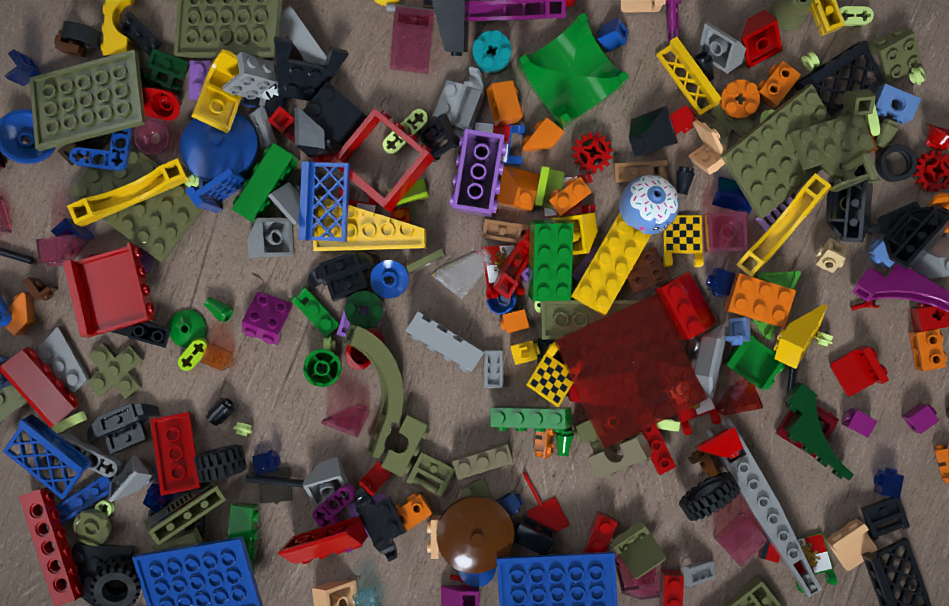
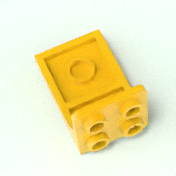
[191,49,242,133]

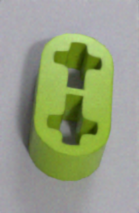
[178,338,208,371]

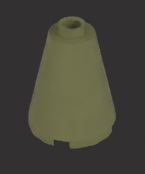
[769,0,812,31]

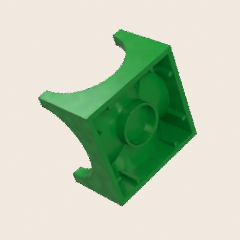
[517,12,629,130]

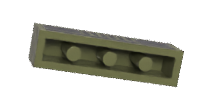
[144,481,226,546]

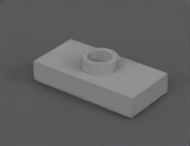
[249,107,277,150]
[484,350,503,388]
[683,559,715,587]

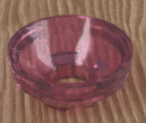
[134,119,170,155]

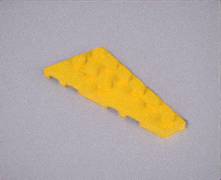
[313,195,427,251]

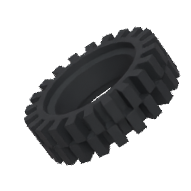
[679,472,741,521]

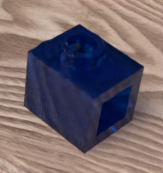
[706,268,736,298]
[874,467,904,499]
[143,482,175,513]

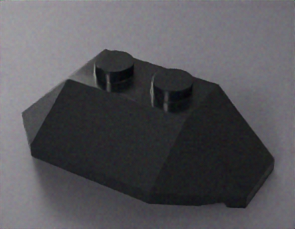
[826,164,873,243]
[883,204,949,269]

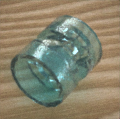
[352,587,382,606]

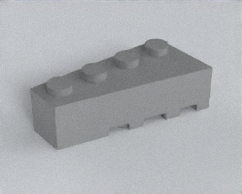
[405,311,484,372]

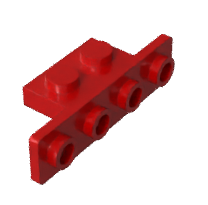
[626,398,676,475]

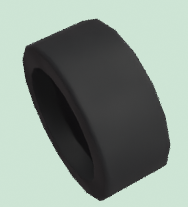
[60,21,102,48]
[875,144,917,182]

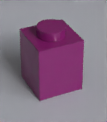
[901,403,939,434]
[842,408,877,438]

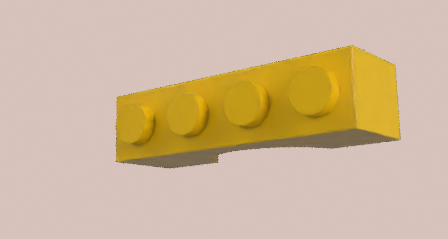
[101,0,135,57]

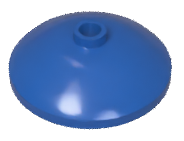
[0,109,56,164]

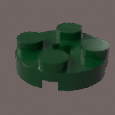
[344,291,384,329]

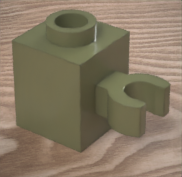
[573,415,605,452]

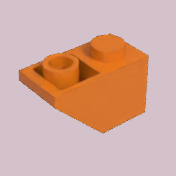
[521,117,565,152]
[0,292,35,336]

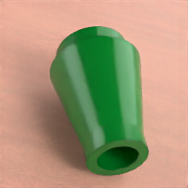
[204,297,234,323]
[555,427,574,456]

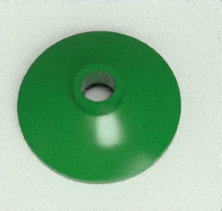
[168,310,207,348]

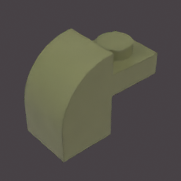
[841,89,876,118]

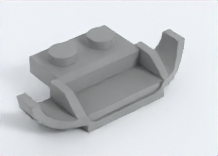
[433,66,485,140]

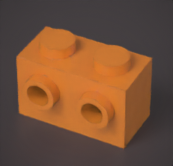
[757,61,801,109]
[486,80,523,127]
[547,176,592,216]
[909,329,947,371]
[395,491,433,531]

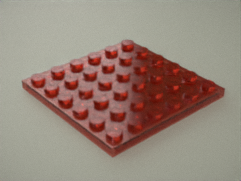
[554,293,707,449]

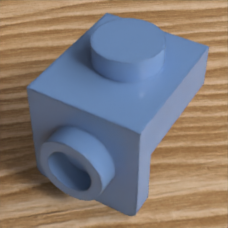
[724,317,750,345]

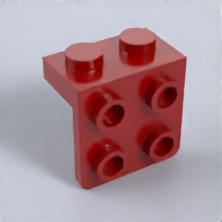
[830,345,889,396]

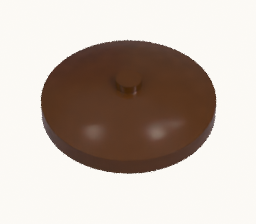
[436,495,514,574]

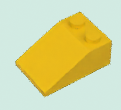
[774,304,828,369]

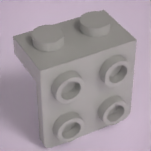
[222,52,277,99]

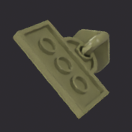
[789,114,881,192]

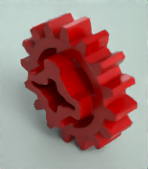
[571,132,613,174]
[912,150,949,193]

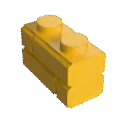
[810,0,845,37]

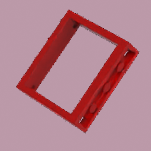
[331,108,435,212]

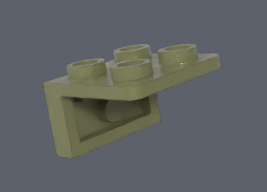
[868,26,921,83]
[610,520,666,579]

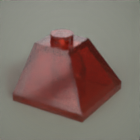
[715,379,763,416]

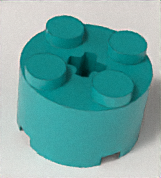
[473,30,512,74]

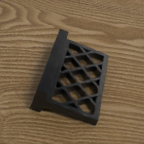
[794,40,885,116]
[862,537,932,606]

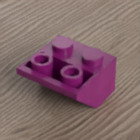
[441,585,479,606]

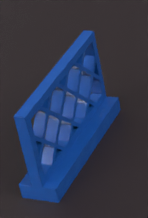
[298,161,350,242]
[185,169,248,213]
[2,414,92,500]

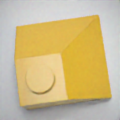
[551,212,597,255]

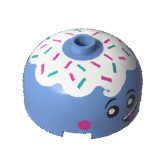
[619,175,679,234]

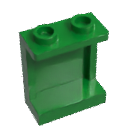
[722,334,786,391]

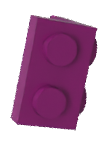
[242,292,292,345]

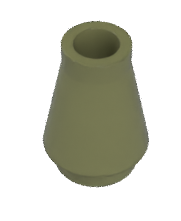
[875,119,899,149]

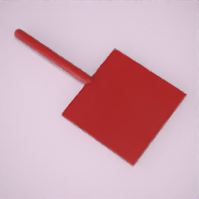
[523,472,570,532]

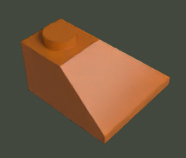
[495,165,540,212]

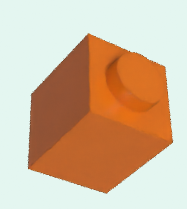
[499,309,529,333]

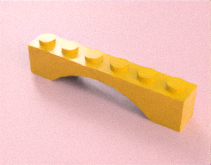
[67,158,190,227]
[736,173,831,277]

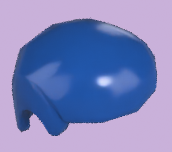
[486,291,517,314]

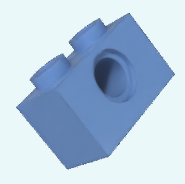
[875,84,921,124]

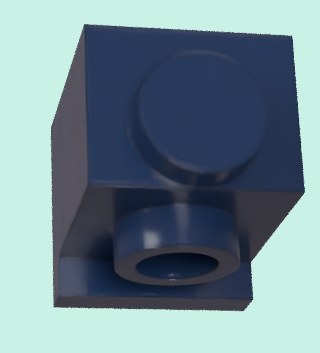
[495,490,525,516]

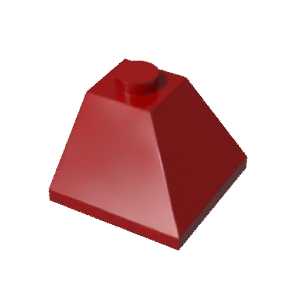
[741,10,782,68]
[695,427,743,459]

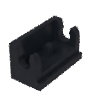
[119,12,163,56]
[513,515,557,555]

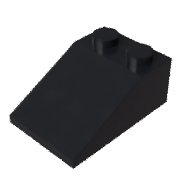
[303,82,367,146]

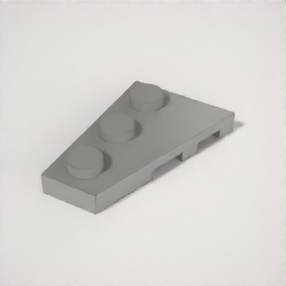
[36,326,90,393]

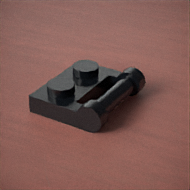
[418,114,460,162]
[860,495,910,541]

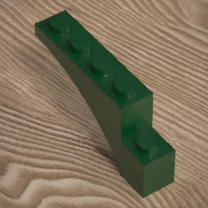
[782,382,854,480]

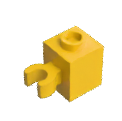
[510,340,540,365]

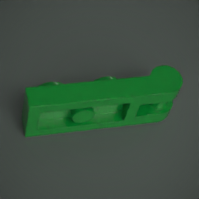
[290,286,340,338]

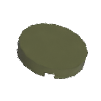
[73,509,112,546]

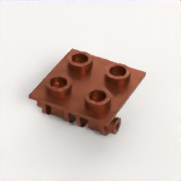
[627,247,670,294]

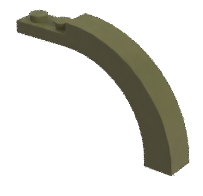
[344,325,404,458]

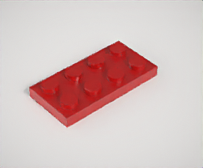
[150,412,201,496]

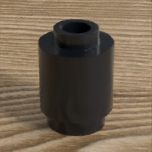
[206,398,235,426]

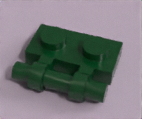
[143,49,190,94]

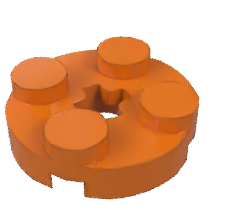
[720,79,760,119]

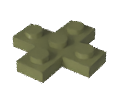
[700,94,758,144]
[86,343,144,399]

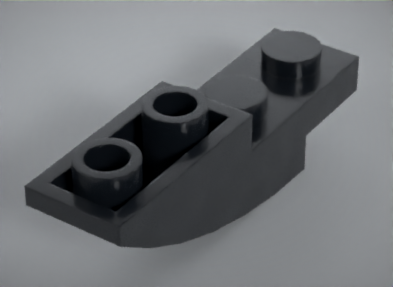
[111,321,171,348]

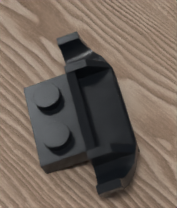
[307,250,380,302]
[87,403,160,455]
[355,488,407,562]

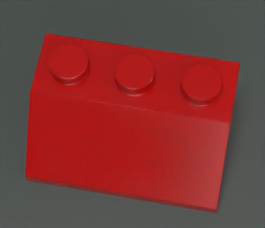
[655,270,716,340]

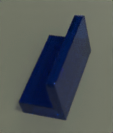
[5,49,42,86]
[712,177,752,214]
[51,218,95,240]

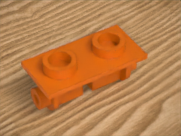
[534,429,555,459]
[934,441,949,483]

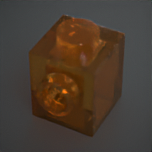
[201,344,234,371]

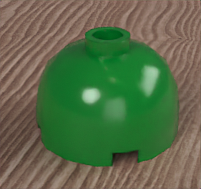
[303,349,342,387]

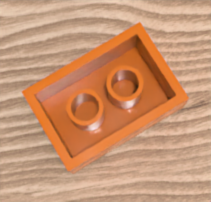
[723,273,796,328]

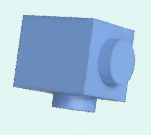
[866,238,895,268]

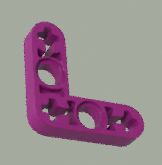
[312,483,356,552]

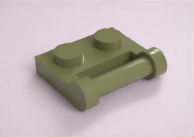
[406,451,455,499]

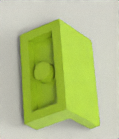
[535,166,565,209]
[387,178,429,208]

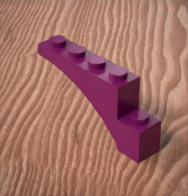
[469,0,566,21]
[852,264,949,313]

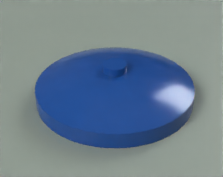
[180,113,259,182]

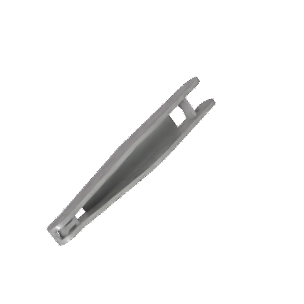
[705,418,822,598]

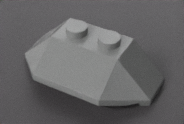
[690,322,729,399]

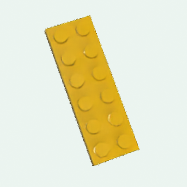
[571,212,652,316]

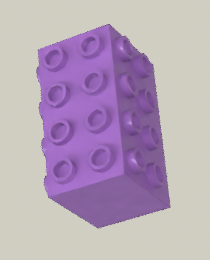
[450,129,507,217]

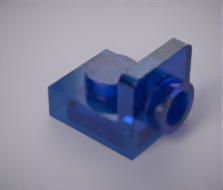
[252,450,281,475]

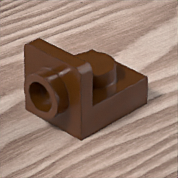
[54,30,86,58]
[22,277,58,301]
[688,451,718,477]

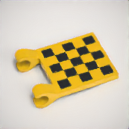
[663,215,704,267]
[526,342,585,407]

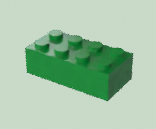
[232,143,300,223]
[528,220,574,301]

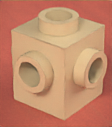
[815,238,847,273]

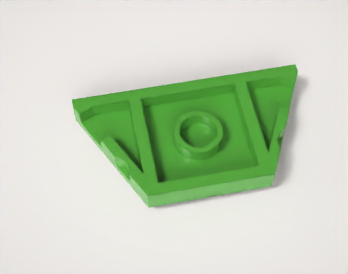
[751,271,801,340]

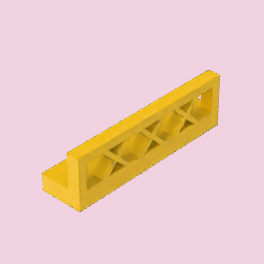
[656,36,721,117]

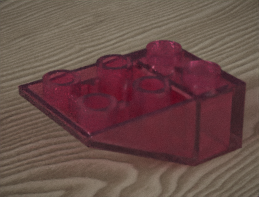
[390,6,435,74]

